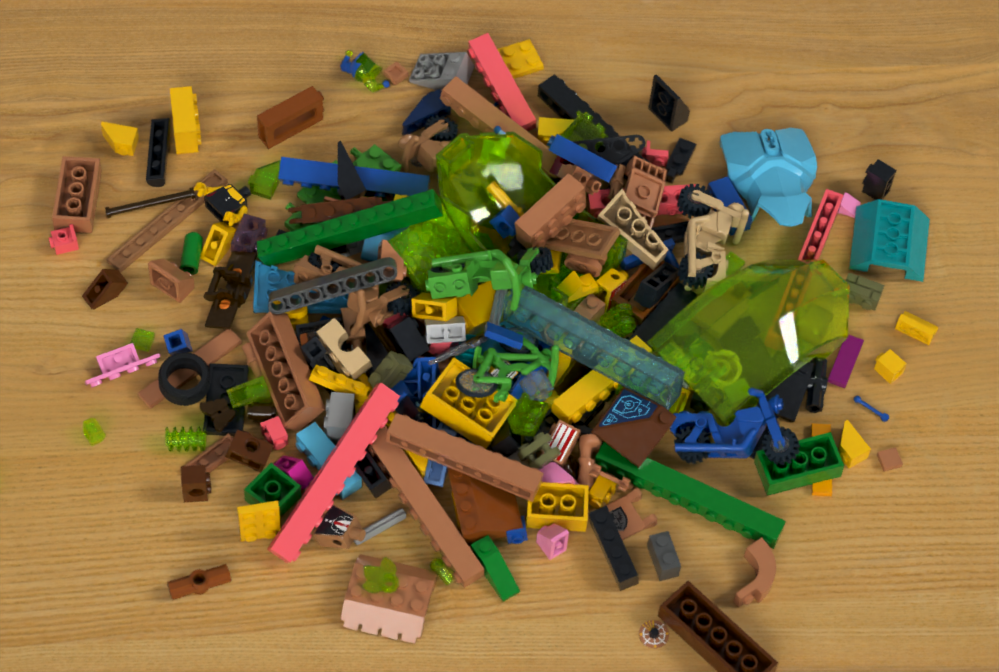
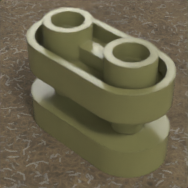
[517,432,562,470]

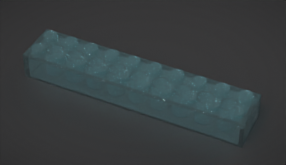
[503,286,685,411]

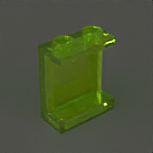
[561,110,609,151]

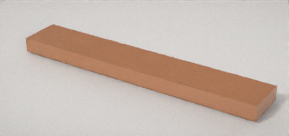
[138,329,242,409]

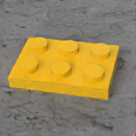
[497,39,544,79]
[237,501,280,542]

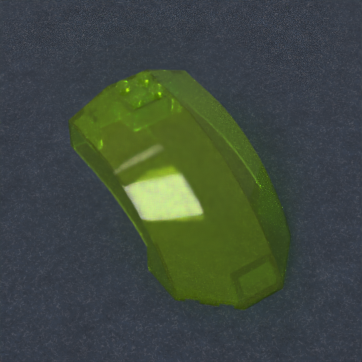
[436,132,628,324]
[647,259,850,427]

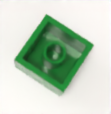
[244,463,301,518]

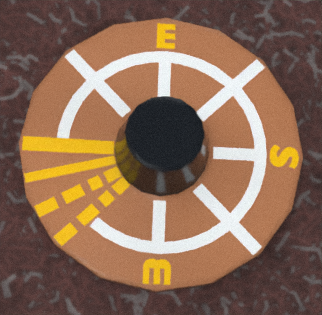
[639,620,669,648]

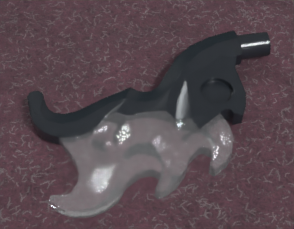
[428,325,506,365]

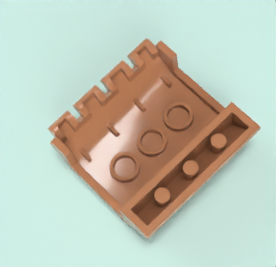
[340,554,438,644]

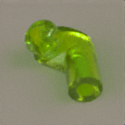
[430,558,454,585]

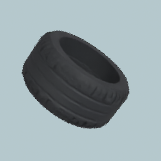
[158,352,210,406]

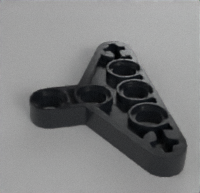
[572,135,646,190]

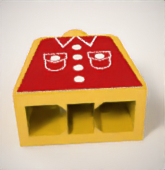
[593,268,629,314]

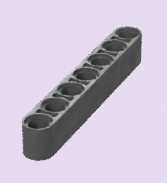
[268,257,398,314]

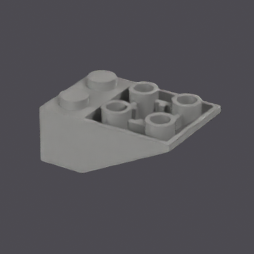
[409,52,475,91]

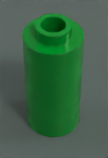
[179,232,203,275]

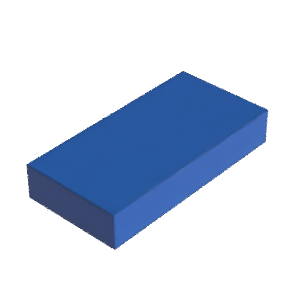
[484,322,523,349]

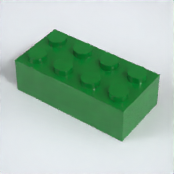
[754,432,844,496]

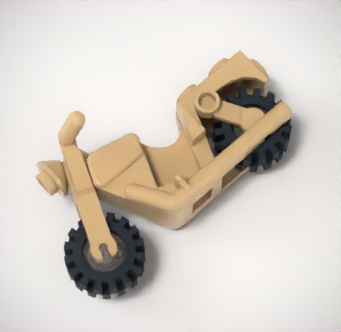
[677,184,749,295]

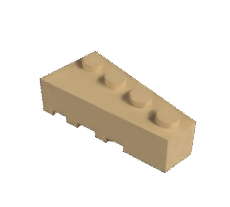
[596,189,668,270]

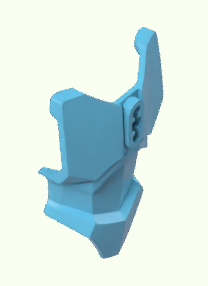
[720,128,817,227]

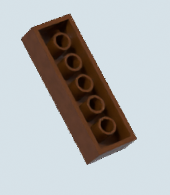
[658,581,778,672]

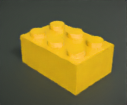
[170,86,202,154]
[526,482,589,532]

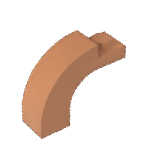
[733,538,776,608]

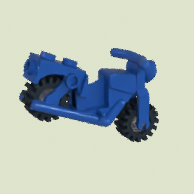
[670,388,800,465]

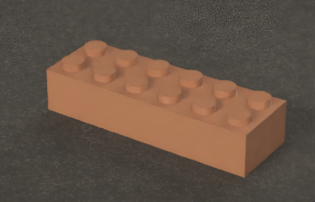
[247,311,325,431]

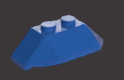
[403,357,441,429]

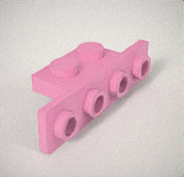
[85,343,160,387]

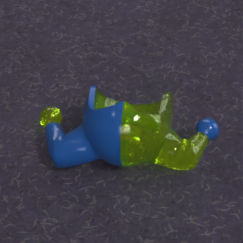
[340,50,390,92]

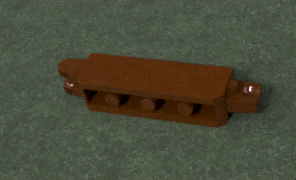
[288,196,391,224]

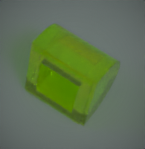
[83,418,106,446]

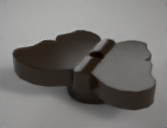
[200,399,235,432]

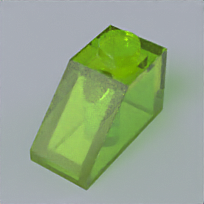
[248,160,281,200]
[226,376,271,409]

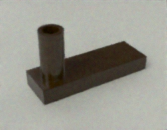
[553,351,606,396]

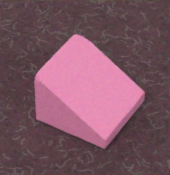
[838,192,861,218]

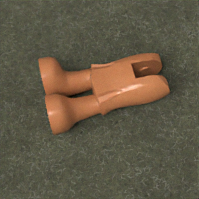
[578,434,602,491]

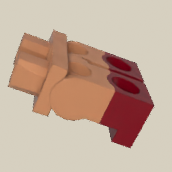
[549,155,602,196]

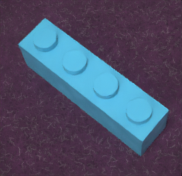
[295,422,362,500]

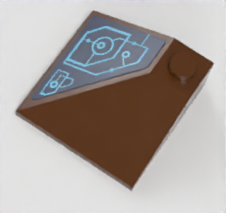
[591,387,677,468]

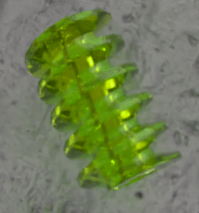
[165,426,207,452]

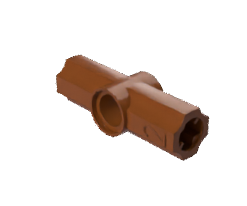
[167,564,232,600]

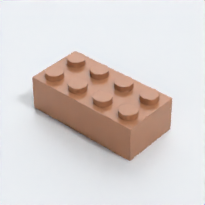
[52,156,102,233]
[515,173,586,248]

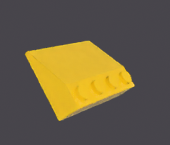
[419,358,519,449]

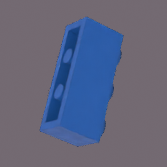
[707,176,752,236]

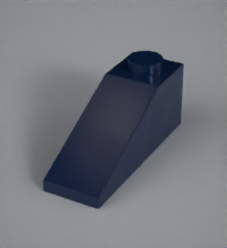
[402,89,451,136]

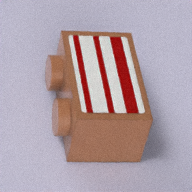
[540,420,581,468]

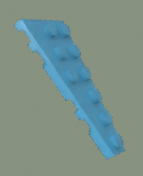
[253,260,348,314]

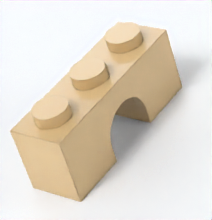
[316,318,372,380]

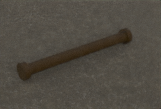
[105,187,196,218]

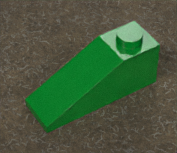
[471,535,520,602]

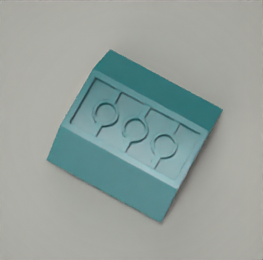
[849,199,930,282]

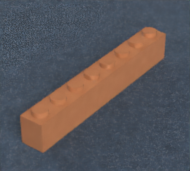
[440,76,561,179]
[386,413,544,502]

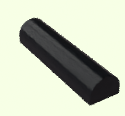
[146,118,171,187]

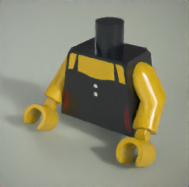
[193,182,251,226]

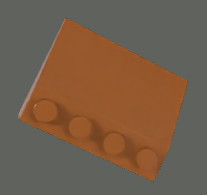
[447,467,523,546]

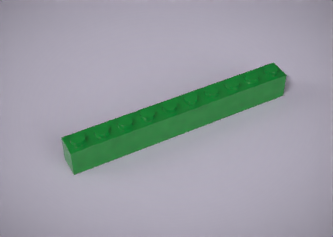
[257,189,443,267]
[595,442,786,549]

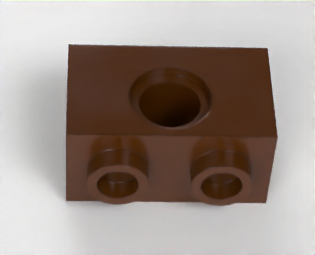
[225,429,274,472]
[181,465,212,503]

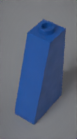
[547,133,618,183]

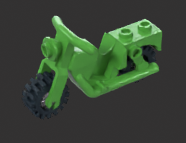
[425,247,553,311]

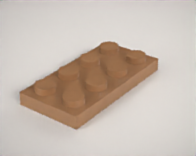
[543,219,621,260]

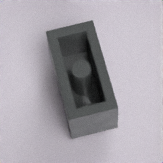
[647,531,681,581]

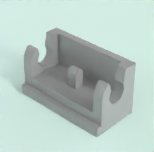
[425,316,466,344]

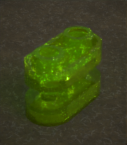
[600,303,636,343]

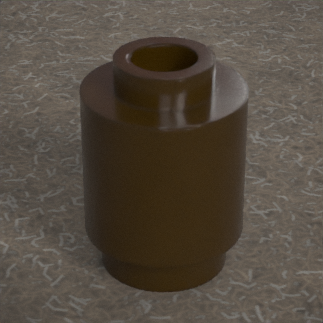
[248,402,276,422]

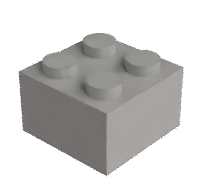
[324,392,355,446]

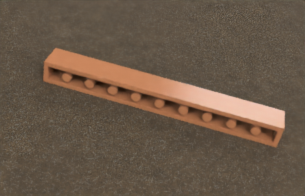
[366,425,485,588]

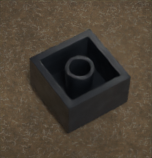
[384,315,430,362]

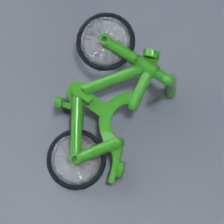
[455,327,559,403]

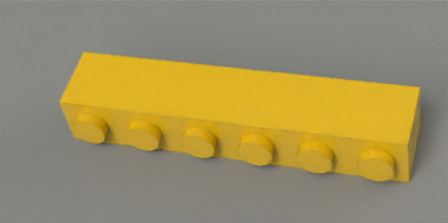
[551,335,653,425]

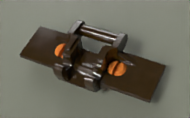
[203,251,257,329]

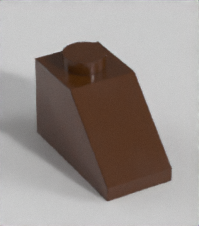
[82,269,128,310]

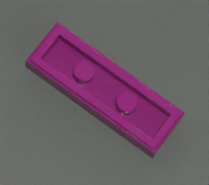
[827,334,864,388]

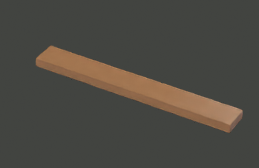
[106,169,228,273]

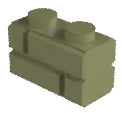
[840,272,885,311]
[368,351,413,389]

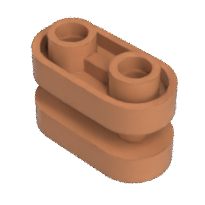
[564,254,608,278]

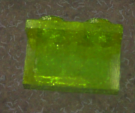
[508,392,549,437]

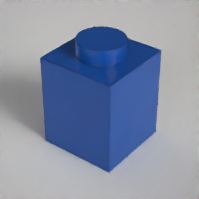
[163,329,193,355]

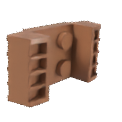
[624,156,667,229]

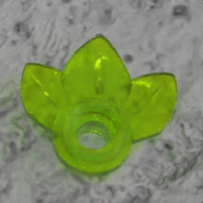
[362,557,399,593]

